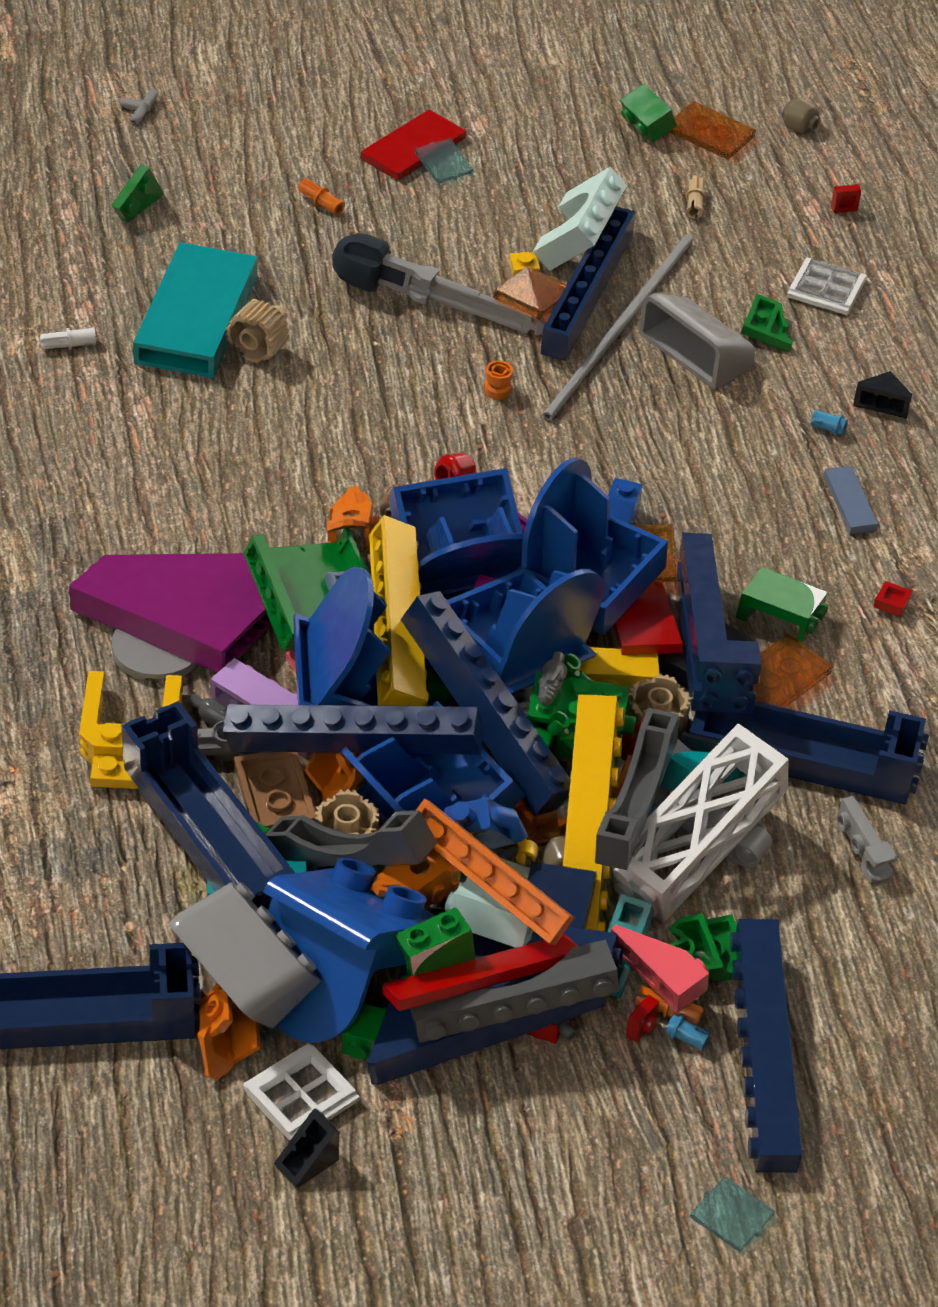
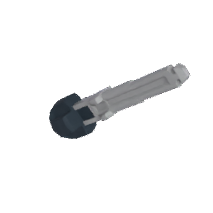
[332,233,546,336]

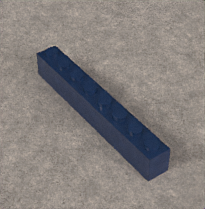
[540,206,636,361]
[401,591,571,816]
[223,704,484,755]
[730,919,802,1173]

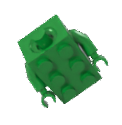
[527,653,636,766]

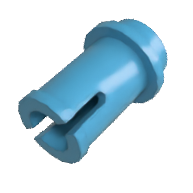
[811,409,848,436]
[665,1014,711,1051]

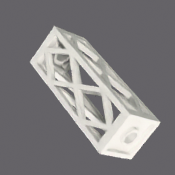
[612,723,789,923]

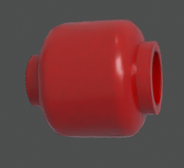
[434,452,477,480]

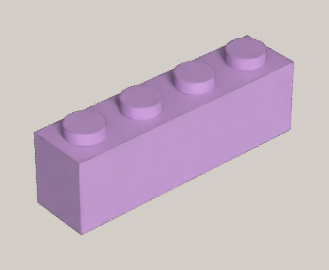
[210,658,314,759]

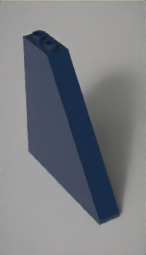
[367,908,623,1085]

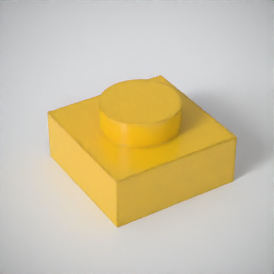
[509,252,540,278]

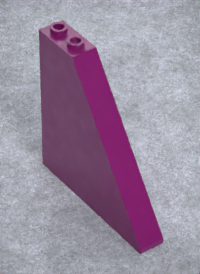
[68,553,272,673]

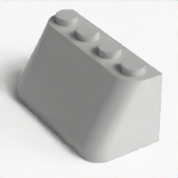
[639,293,755,390]
[169,882,321,1029]

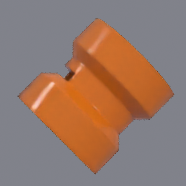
[484,361,513,399]

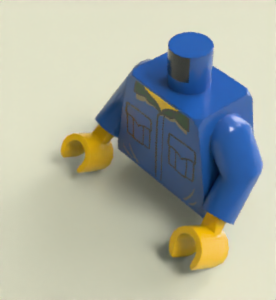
[444,798,538,880]

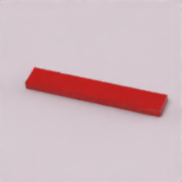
[383,934,577,1011]

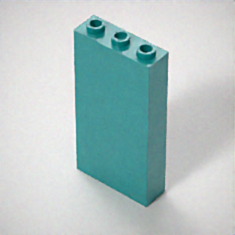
[133,242,258,379]

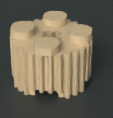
[225,299,290,364]
[626,674,691,738]
[314,789,380,835]

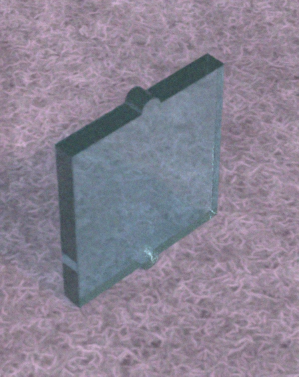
[415,138,473,184]
[690,1176,775,1252]

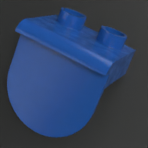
[516,458,668,635]
[388,468,524,595]
[293,567,391,706]
[447,568,604,695]
[341,701,526,823]
[263,858,435,1043]

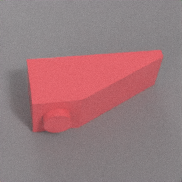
[611,925,709,1013]

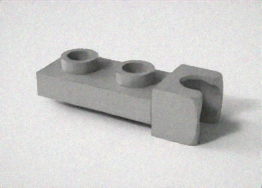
[836,796,897,883]

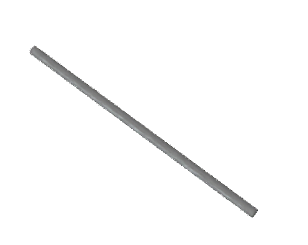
[542,234,693,421]

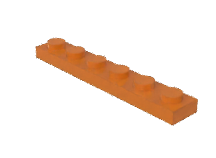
[416,799,574,946]

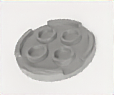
[112,629,198,681]

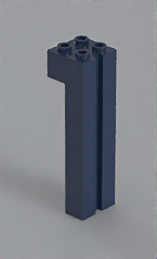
[675,532,762,714]
[121,701,295,908]
[689,701,929,805]
[0,943,201,1050]

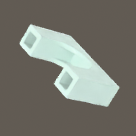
[533,166,627,271]
[445,858,533,948]

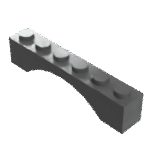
[595,708,679,870]
[266,810,438,867]
[409,939,619,1043]

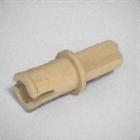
[686,175,706,219]

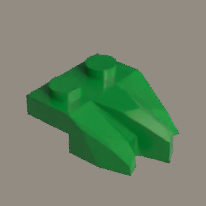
[668,913,737,982]

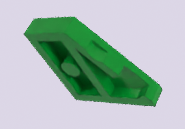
[111,164,164,222]
[740,294,793,352]

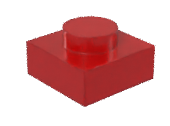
[831,184,862,213]
[873,581,913,617]
[626,994,660,1043]

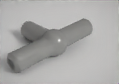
[120,88,159,126]

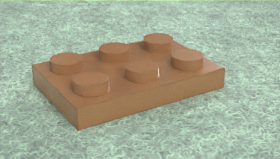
[234,752,315,829]

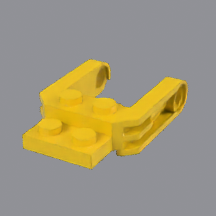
[79,671,183,789]

